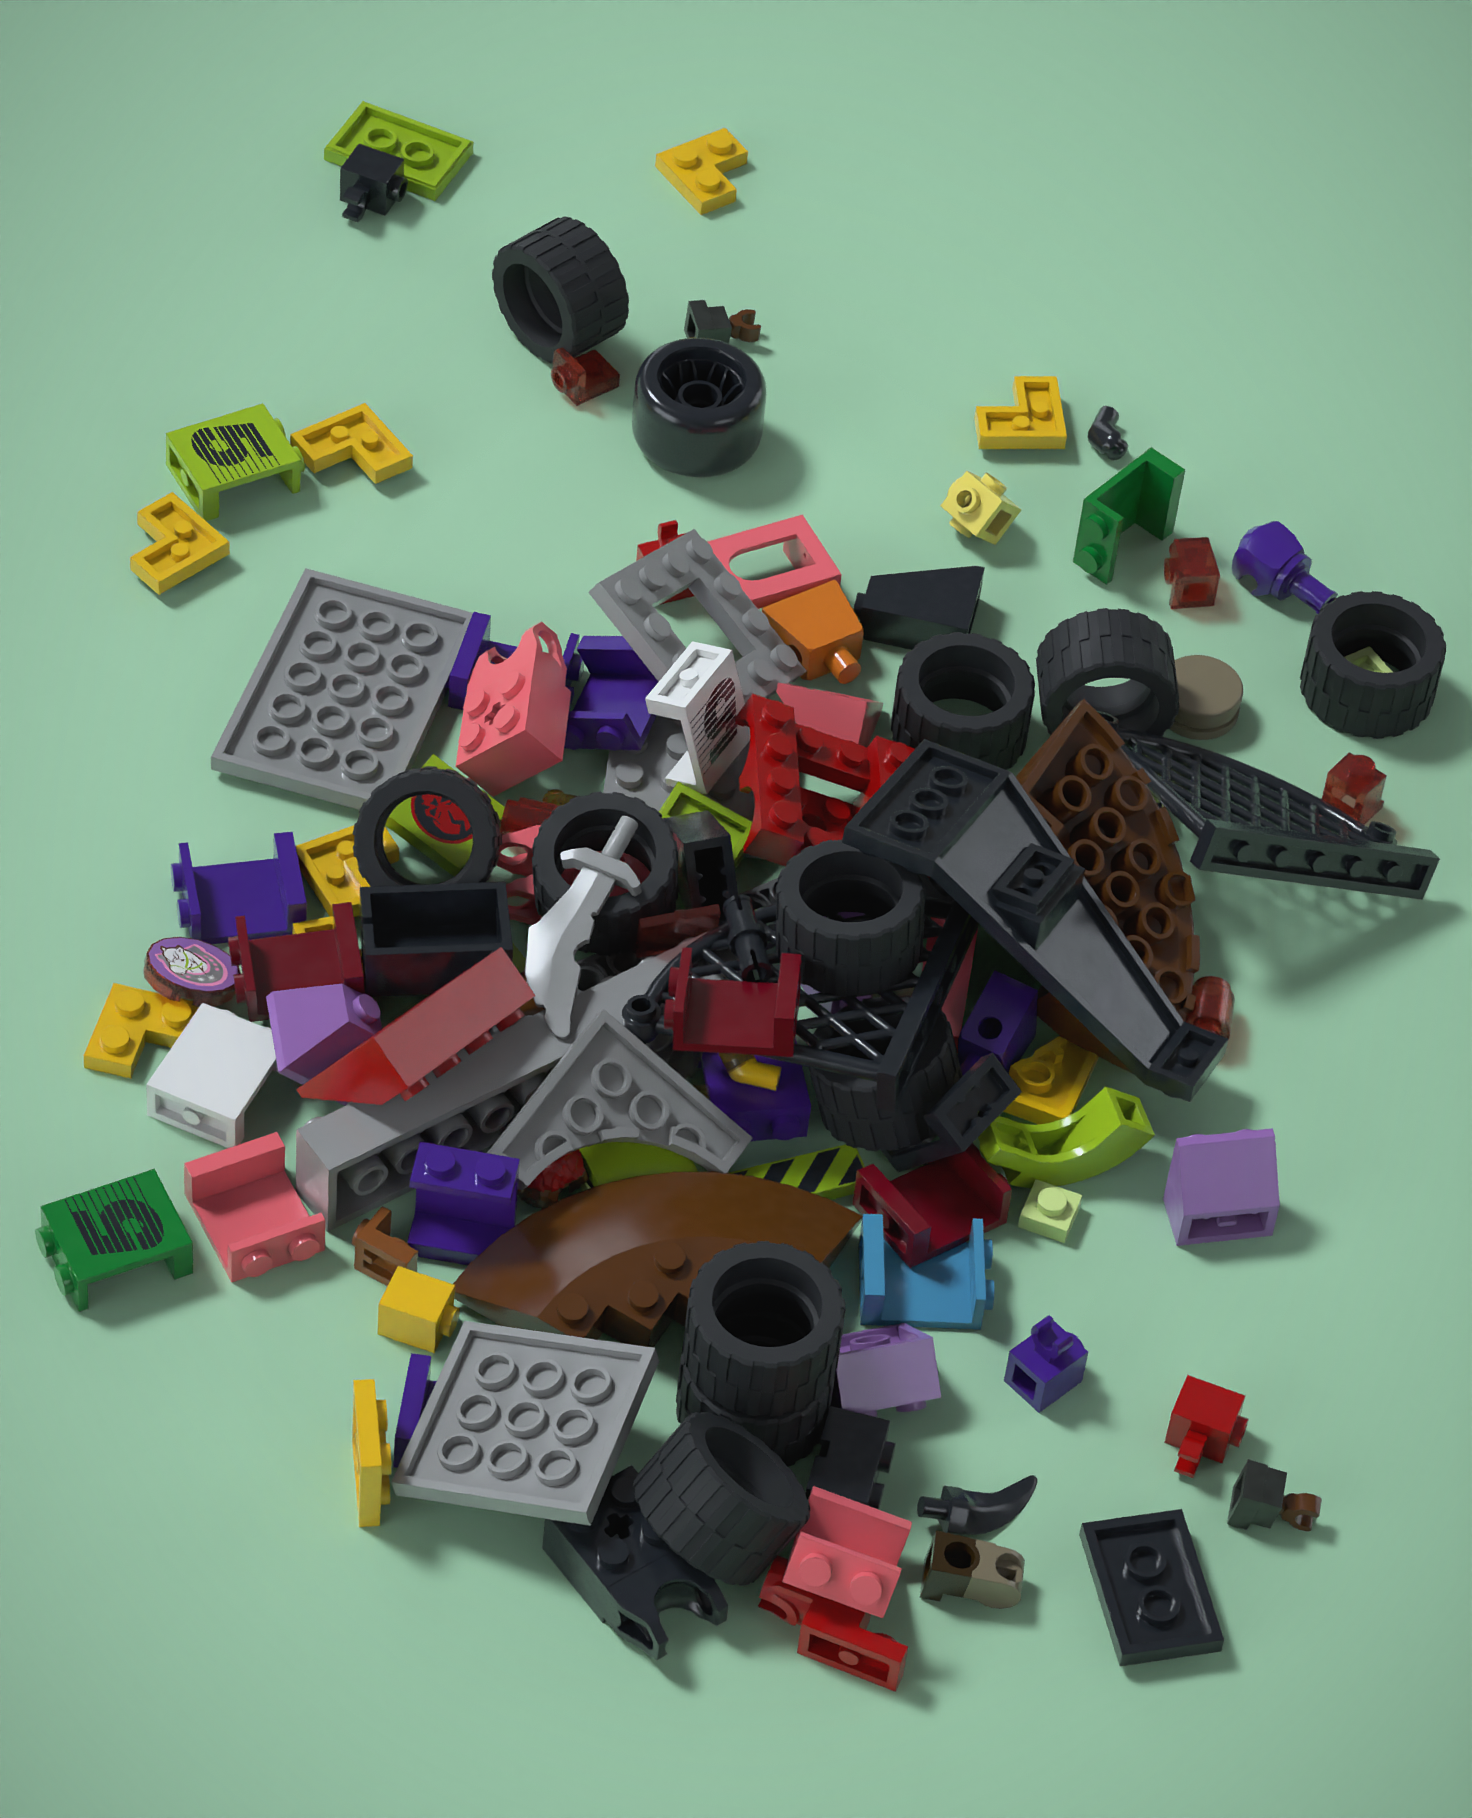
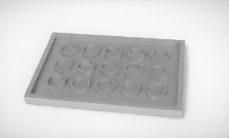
[211,568,473,810]

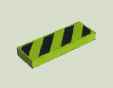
[728,1144,865,1200]

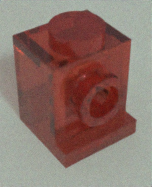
[1164,537,1220,609]
[1322,752,1387,825]

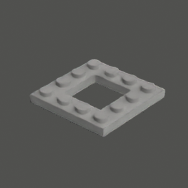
[588,529,806,703]

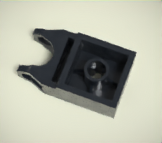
[542,1465,728,1660]

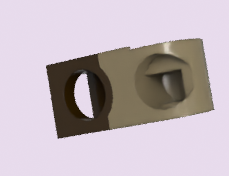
[920,1530,1025,1609]

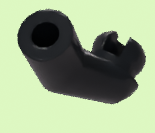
[1087,406,1128,460]

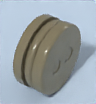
[1170,655,1243,740]

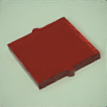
[635,904,720,958]

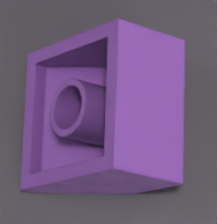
[831,1323,941,1417]

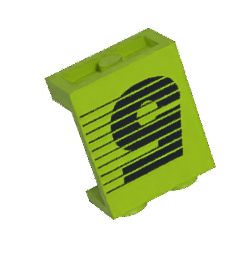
[166,403,305,521]

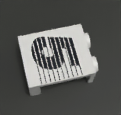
[645,641,750,794]

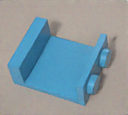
[858,1214,994,1330]

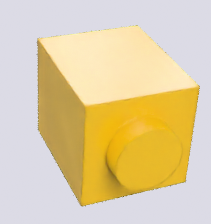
[378,1266,460,1353]

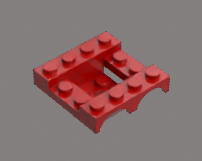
[735,693,930,880]

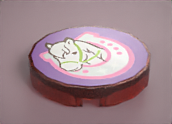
[143,937,241,1007]

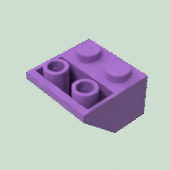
[1163,1128,1280,1246]

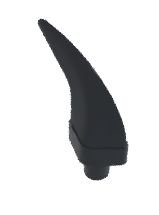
[917,1475,1037,1536]

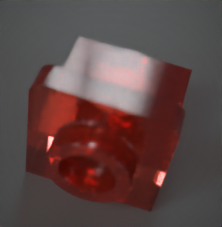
[551,347,620,406]

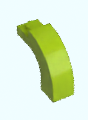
[978,1086,1155,1188]

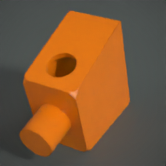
[762,580,864,684]

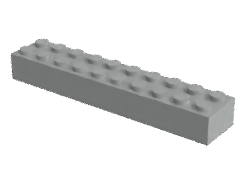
[296,932,741,1232]

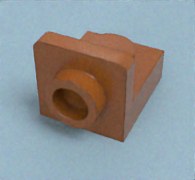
[352,1206,418,1286]

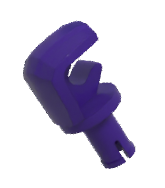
[1232,521,1338,614]

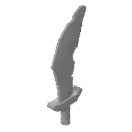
[525,816,642,1040]

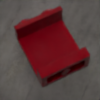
[228,902,365,1022]
[664,947,801,1057]
[853,1143,1012,1268]

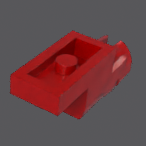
[758,1556,908,1692]

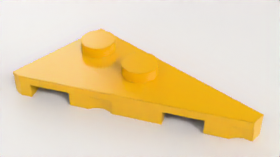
[1003,1036,1099,1124]

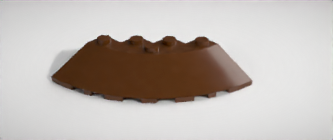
[1016,699,1200,1074]
[453,1172,863,1348]

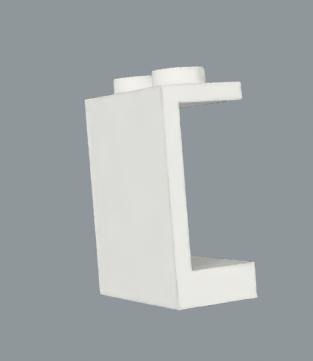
[146,1003,278,1148]

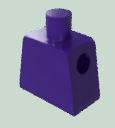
[958,970,1038,1075]

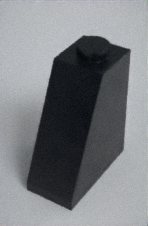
[853,566,985,650]
[663,810,740,936]

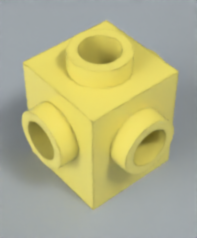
[940,470,1021,545]

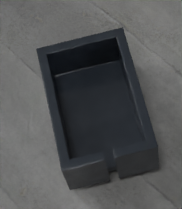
[359,882,513,997]

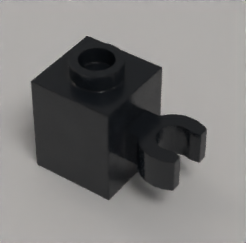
[340,144,408,222]

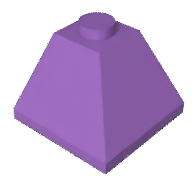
[266,984,382,1106]

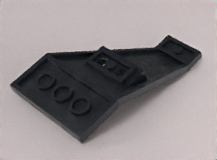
[842,739,1228,1102]

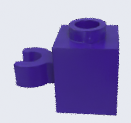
[1004,1315,1088,1413]

